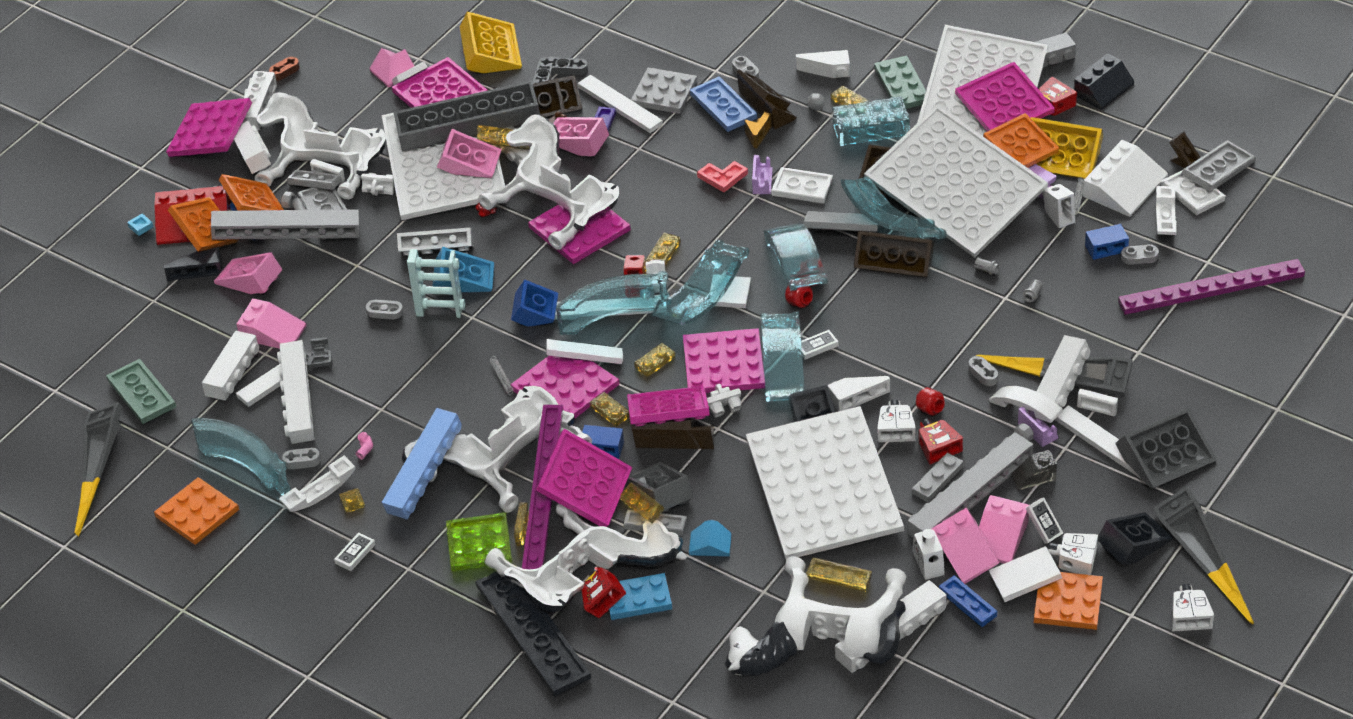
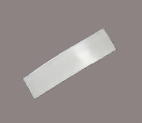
[1156,186,1177,235]
[989,386,1063,423]
[279,455,356,512]

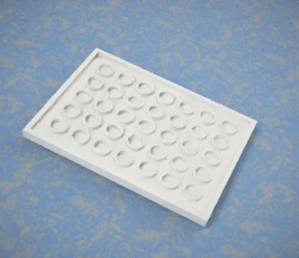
[917,25,1048,136]
[864,104,1048,258]
[382,113,505,220]
[746,406,904,559]

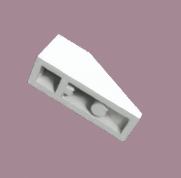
[796,50,850,78]
[828,376,890,411]

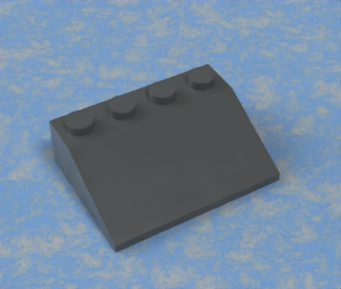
[1115,408,1217,489]

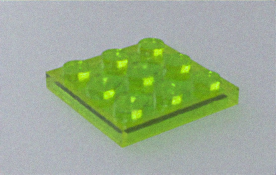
[446,512,512,571]

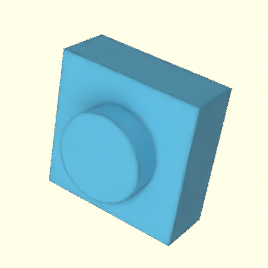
[127,214,153,236]

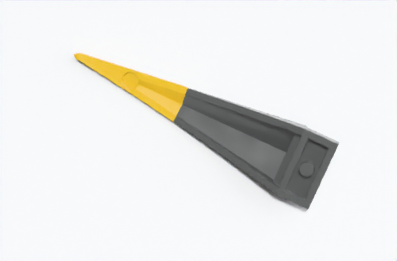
[976,355,1133,396]
[75,402,123,537]
[1153,486,1254,624]

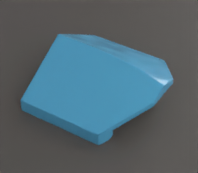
[689,520,732,557]

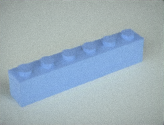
[382,408,462,519]

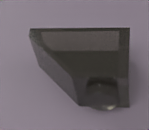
[1011,450,1057,490]

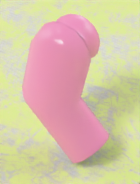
[356,432,373,460]

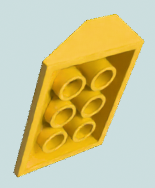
[460,11,522,73]
[1031,117,1103,179]

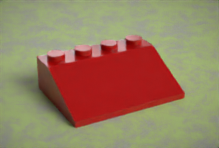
[155,186,230,245]

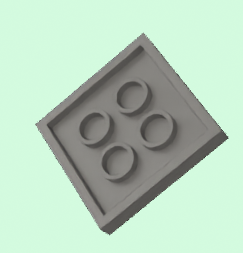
[631,67,697,114]

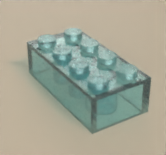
[832,96,910,146]

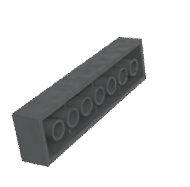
[393,80,540,151]

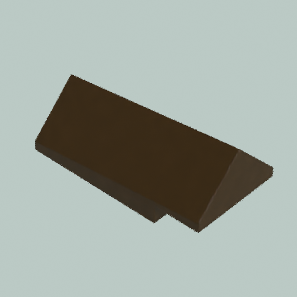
[737,69,797,130]
[533,75,582,118]
[632,419,714,449]

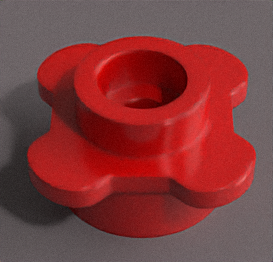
[476,203,496,217]

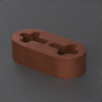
[269,57,299,81]

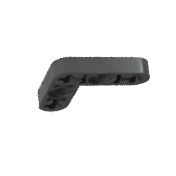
[532,57,588,84]

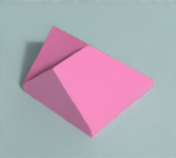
[369,48,414,88]

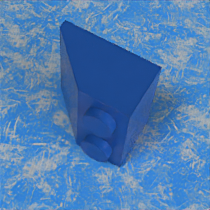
[511,279,558,327]

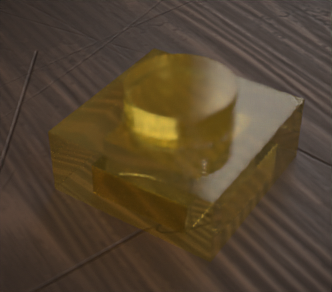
[339,488,365,513]

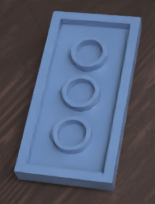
[690,77,757,132]

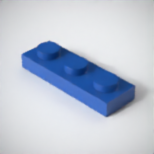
[939,575,997,627]

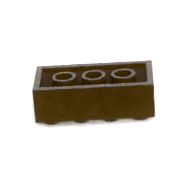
[854,231,935,277]

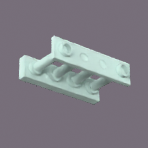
[407,249,465,318]

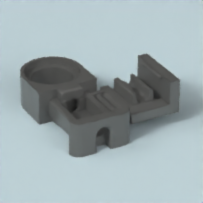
[306,337,333,371]

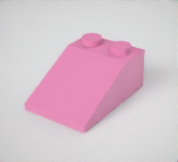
[553,117,609,157]
[437,129,502,178]
[214,252,282,294]
[237,299,307,349]
[979,495,1029,564]
[932,508,999,584]

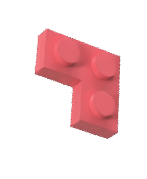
[697,161,748,192]

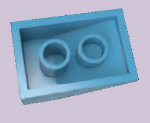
[432,247,494,292]

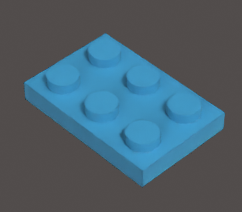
[609,573,672,620]

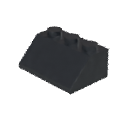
[1074,53,1135,110]

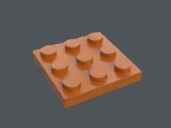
[983,113,1059,168]
[219,174,284,211]
[168,197,239,252]
[154,477,239,545]
[1034,572,1103,630]

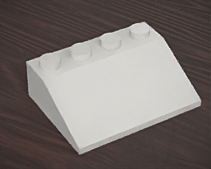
[1083,140,1168,217]

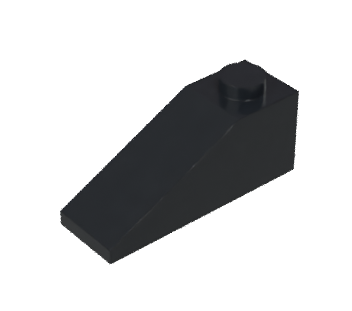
[164,247,222,281]

